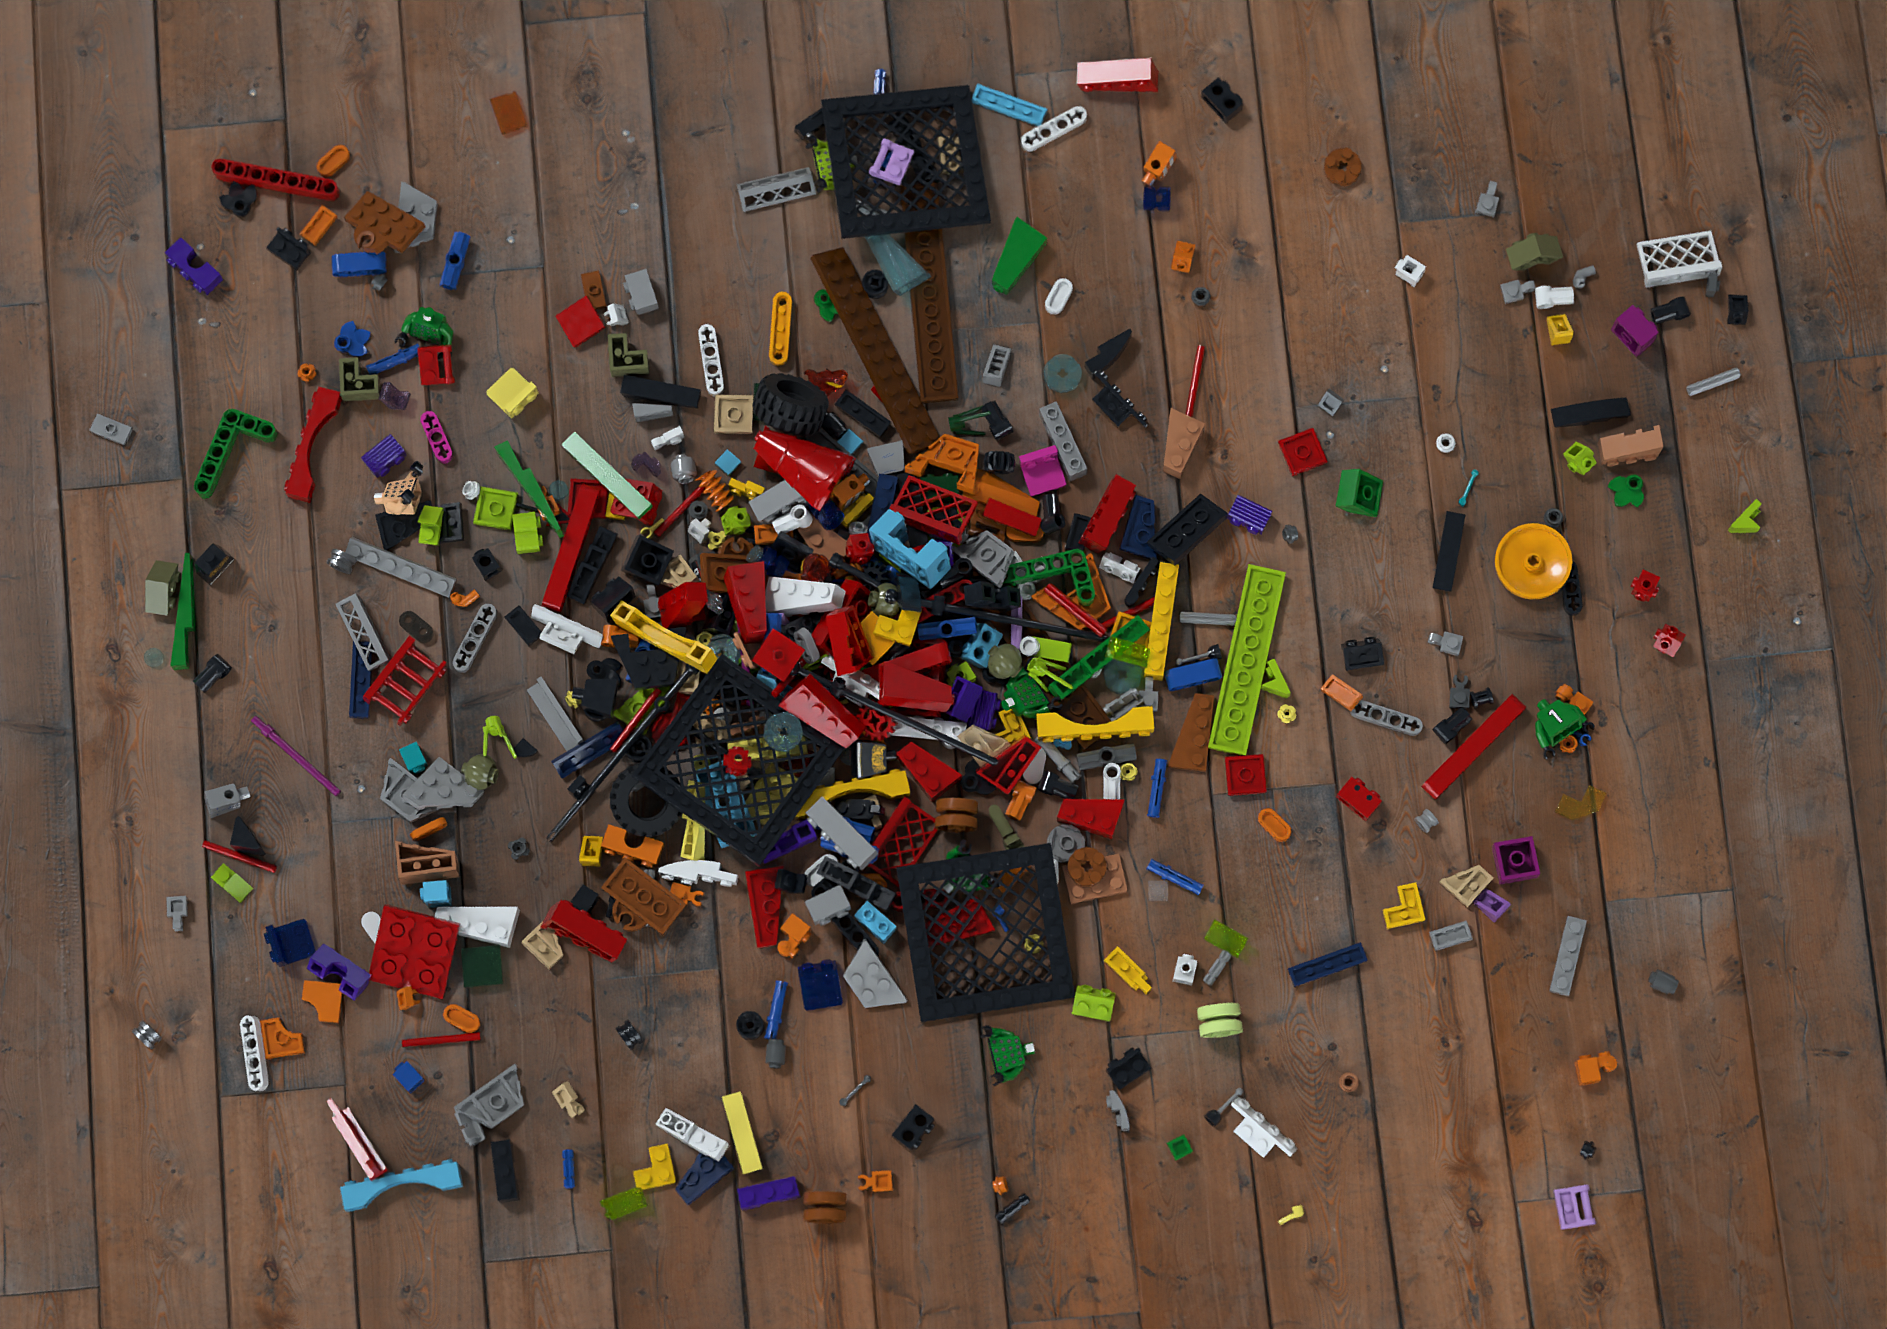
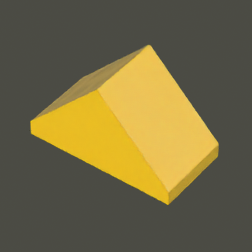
[1547,314,1573,345]
[579,836,603,867]

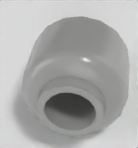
[670,454,697,484]

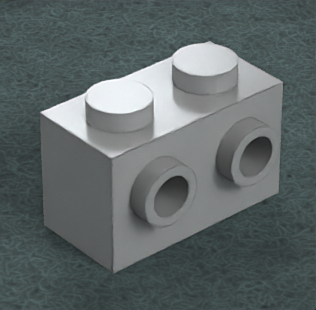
[623,269,659,315]
[805,885,851,926]

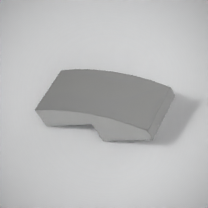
[1106,1090,1130,1131]

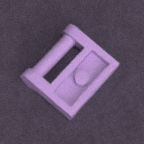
[869,139,914,186]
[1553,1185,1596,1230]

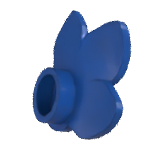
[334,321,371,357]

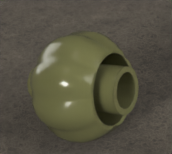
[868,583,901,618]
[988,644,1022,679]
[461,754,499,790]

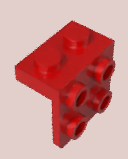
[610,478,663,526]

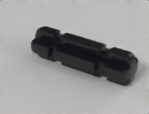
[995,1193,1030,1223]

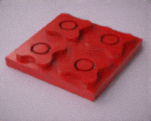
[369,904,460,999]

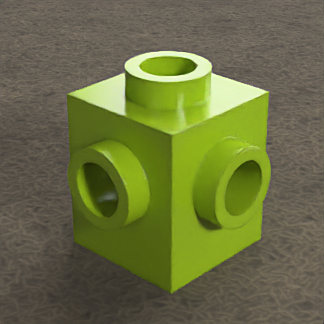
[1563,441,1597,475]
[721,506,751,535]
[945,661,976,687]

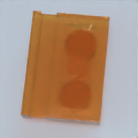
[490,91,528,135]

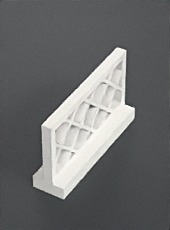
[1637,231,1722,288]

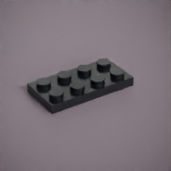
[1147,493,1228,566]

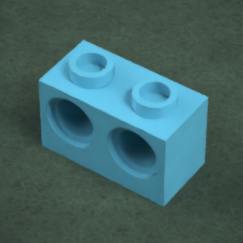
[960,623,1003,668]
[420,880,452,908]
[854,901,897,944]

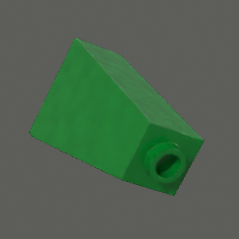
[992,217,1047,295]

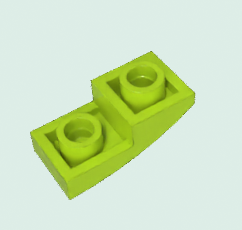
[1031,636,1072,663]

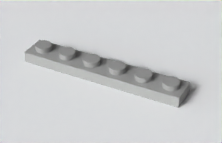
[345,537,457,598]

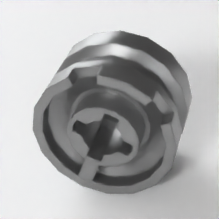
[326,549,357,574]
[131,1020,162,1050]

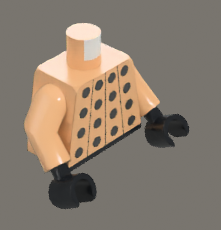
[374,461,423,515]

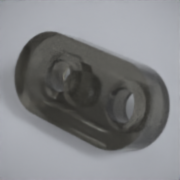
[399,611,434,643]

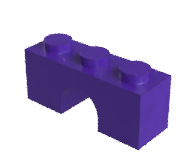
[165,237,223,295]
[763,819,817,864]
[307,943,371,1001]
[737,1176,800,1211]

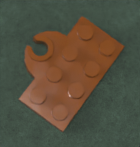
[344,191,426,255]
[700,537,774,593]
[601,858,687,936]

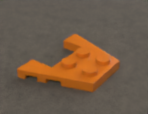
[905,433,979,494]
[1031,553,1111,630]

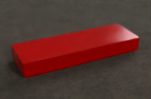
[982,498,1042,537]

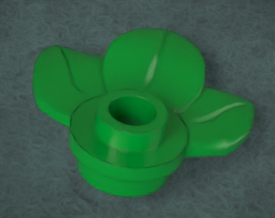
[814,289,838,322]
[1607,474,1644,508]

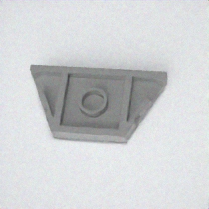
[394,182,438,253]
[952,530,1014,588]
[380,758,441,823]
[843,939,907,1008]
[454,1064,524,1129]

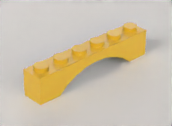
[1143,562,1179,681]
[610,600,718,674]
[1036,706,1154,743]
[796,769,910,821]

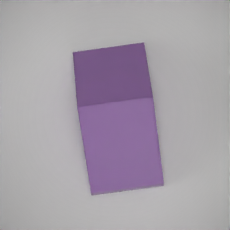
[1473,888,1511,923]

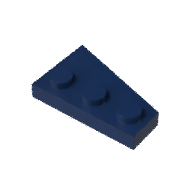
[1119,495,1157,560]
[675,1152,734,1206]

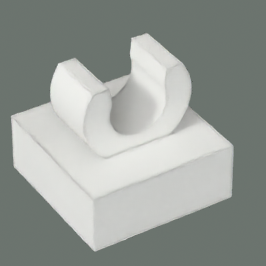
[604,304,629,326]
[687,518,711,544]

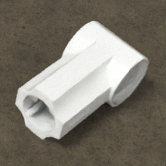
[1535,286,1574,309]
[772,505,813,534]
[1103,763,1121,799]

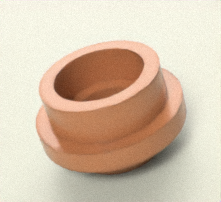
[1339,1072,1359,1092]

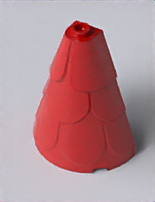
[753,429,856,511]

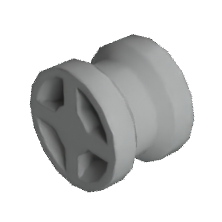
[1414,809,1439,833]

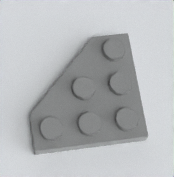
[402,757,484,809]

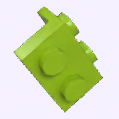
[1072,985,1116,1021]

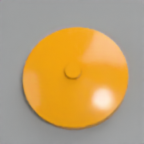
[1495,523,1572,599]

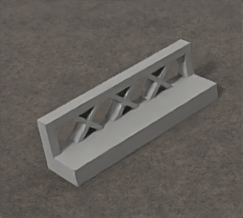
[737,167,816,212]
[335,593,391,671]
[527,677,584,751]

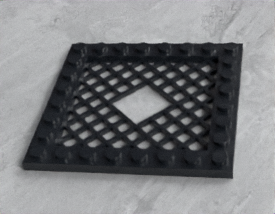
[821,85,991,239]
[632,654,845,867]
[896,843,1075,1022]

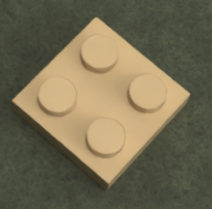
[714,395,754,434]

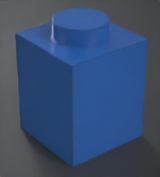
[393,1061,425,1094]

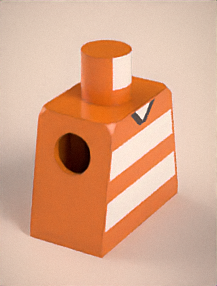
[1142,141,1177,187]
[827,473,870,515]

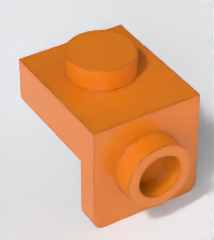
[1171,241,1195,273]

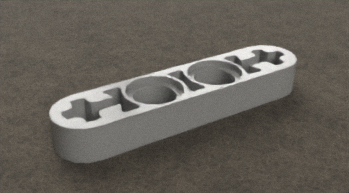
[453,604,497,673]
[1349,700,1423,736]

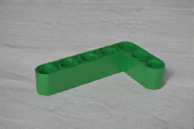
[194,409,278,499]
[1001,549,1095,606]

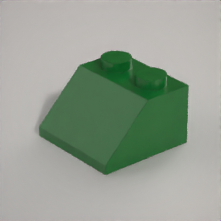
[1336,469,1383,517]

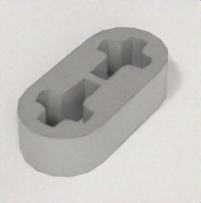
[794,628,820,664]

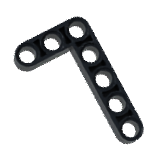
[811,859,879,957]

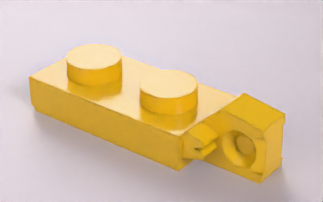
[1104,946,1152,994]

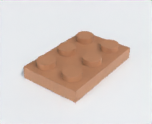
[1062,854,1127,905]

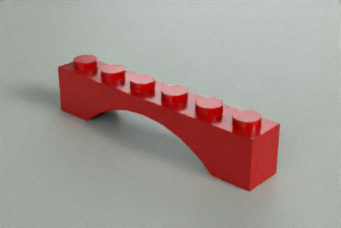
[284,386,342,503]

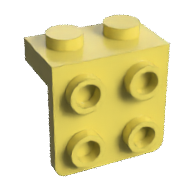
[486,368,539,419]

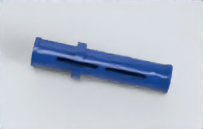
[366,343,420,375]
[1147,759,1167,818]
[1146,859,1204,896]
[764,981,788,1040]

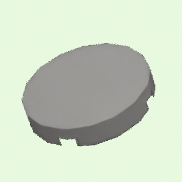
[1047,824,1085,863]

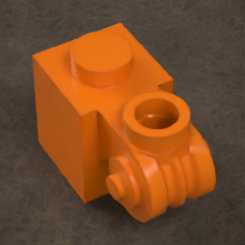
[778,913,812,958]
[1575,1051,1617,1086]

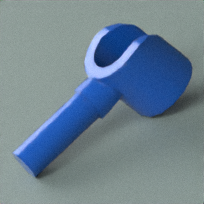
[1573,731,1591,746]
[992,905,1009,932]

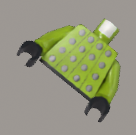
[805,135,857,193]

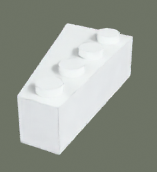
[765,576,846,618]
[435,907,520,948]

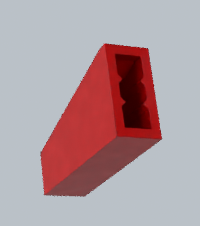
[879,661,954,712]

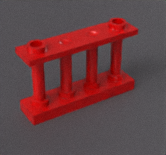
[363,635,447,727]

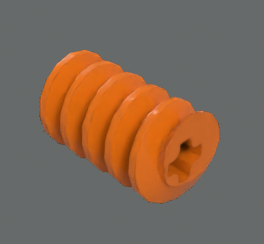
[695,470,734,512]

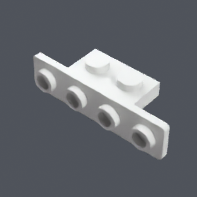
[531,604,603,654]
[821,655,879,707]
[889,716,967,742]
[1231,1097,1298,1158]

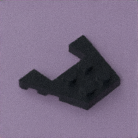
[611,627,686,690]

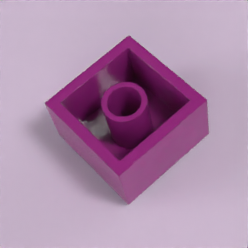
[1611,305,1659,357]
[1492,836,1540,885]

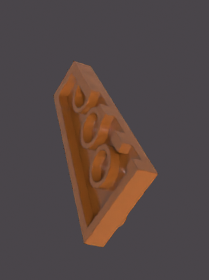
[1167,693,1214,772]

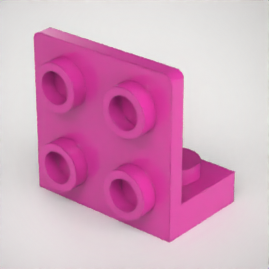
[1019,445,1066,497]

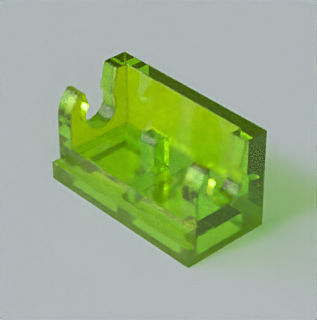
[1105,636,1150,668]
[1204,919,1249,958]
[600,1187,648,1220]

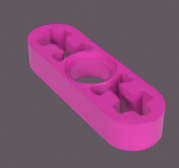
[420,411,453,463]

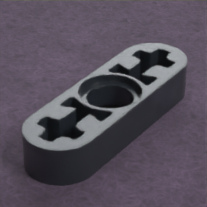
[1561,561,1583,616]

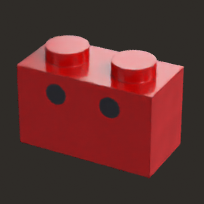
[1336,777,1382,822]

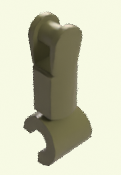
[989,805,1025,850]

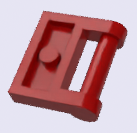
[417,345,455,385]

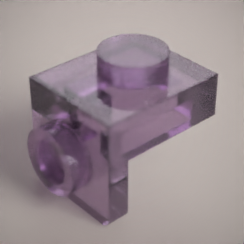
[378,382,411,410]
[631,452,661,477]

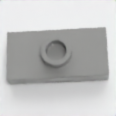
[89,414,133,446]
[1429,921,1473,951]

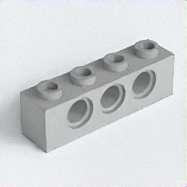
[1039,401,1087,482]

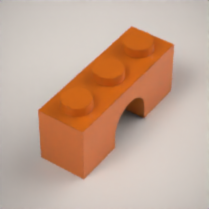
[601,824,665,868]

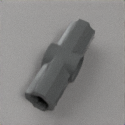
[1077,743,1137,771]

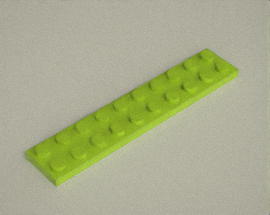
[1208,564,1286,756]

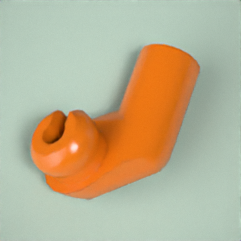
[450,590,480,607]
[861,873,887,888]

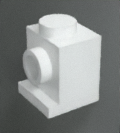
[1395,255,1426,287]
[1173,954,1197,986]

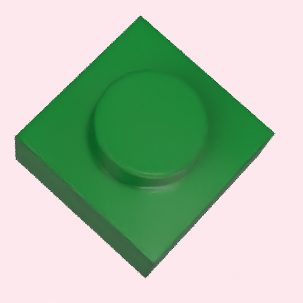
[1166,1134,1193,1161]

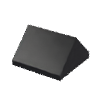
[230,816,266,856]

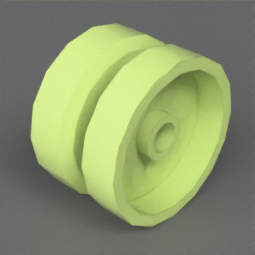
[1197,1003,1243,1038]

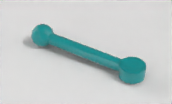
[1458,469,1479,506]

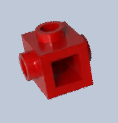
[845,533,875,565]
[1630,569,1660,602]
[1653,624,1686,657]
[723,747,752,776]

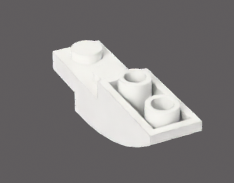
[658,860,738,887]
[655,1108,729,1161]

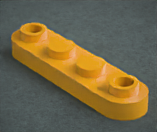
[769,292,792,366]

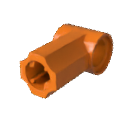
[601,625,640,648]
[1005,780,1037,821]

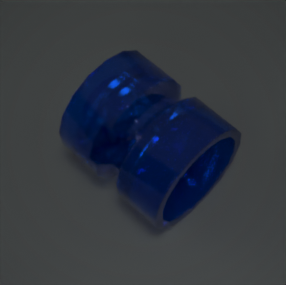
[1143,186,1171,211]
[809,498,844,530]
[754,546,790,578]

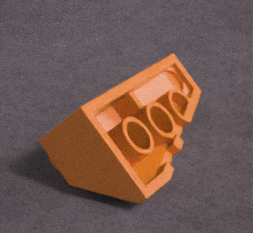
[962,469,1040,517]

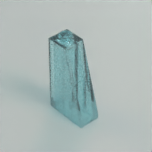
[865,234,931,296]

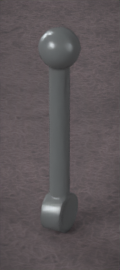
[839,1075,871,1106]

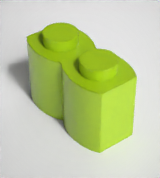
[512,512,543,554]

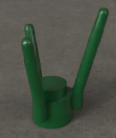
[948,405,991,435]

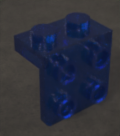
[264,919,316,967]
[798,959,843,1011]

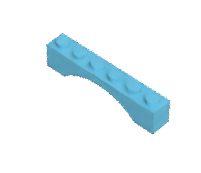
[340,1159,463,1212]

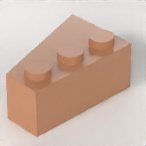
[1163,408,1205,479]
[1597,425,1663,467]
[794,515,850,574]
[395,841,459,885]

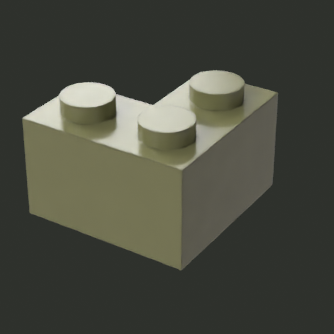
[1506,233,1563,271]
[608,333,650,377]
[339,357,381,401]
[145,560,181,616]

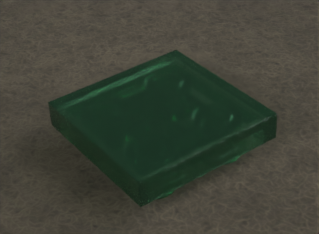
[461,945,503,988]

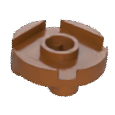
[1324,148,1361,186]
[1067,847,1106,887]

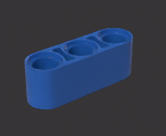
[332,252,387,277]
[1164,658,1223,691]

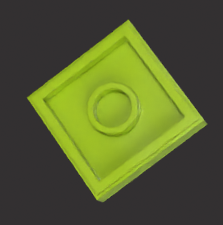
[473,486,518,531]

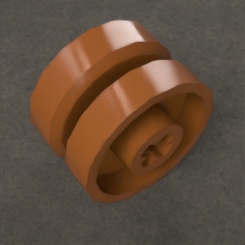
[935,798,978,833]
[803,1191,847,1224]

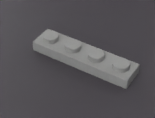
[1549,916,1587,996]

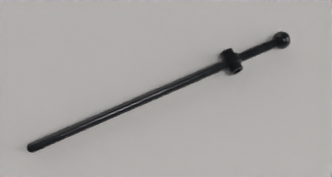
[885,589,1109,642]
[790,662,998,766]
[546,664,700,842]

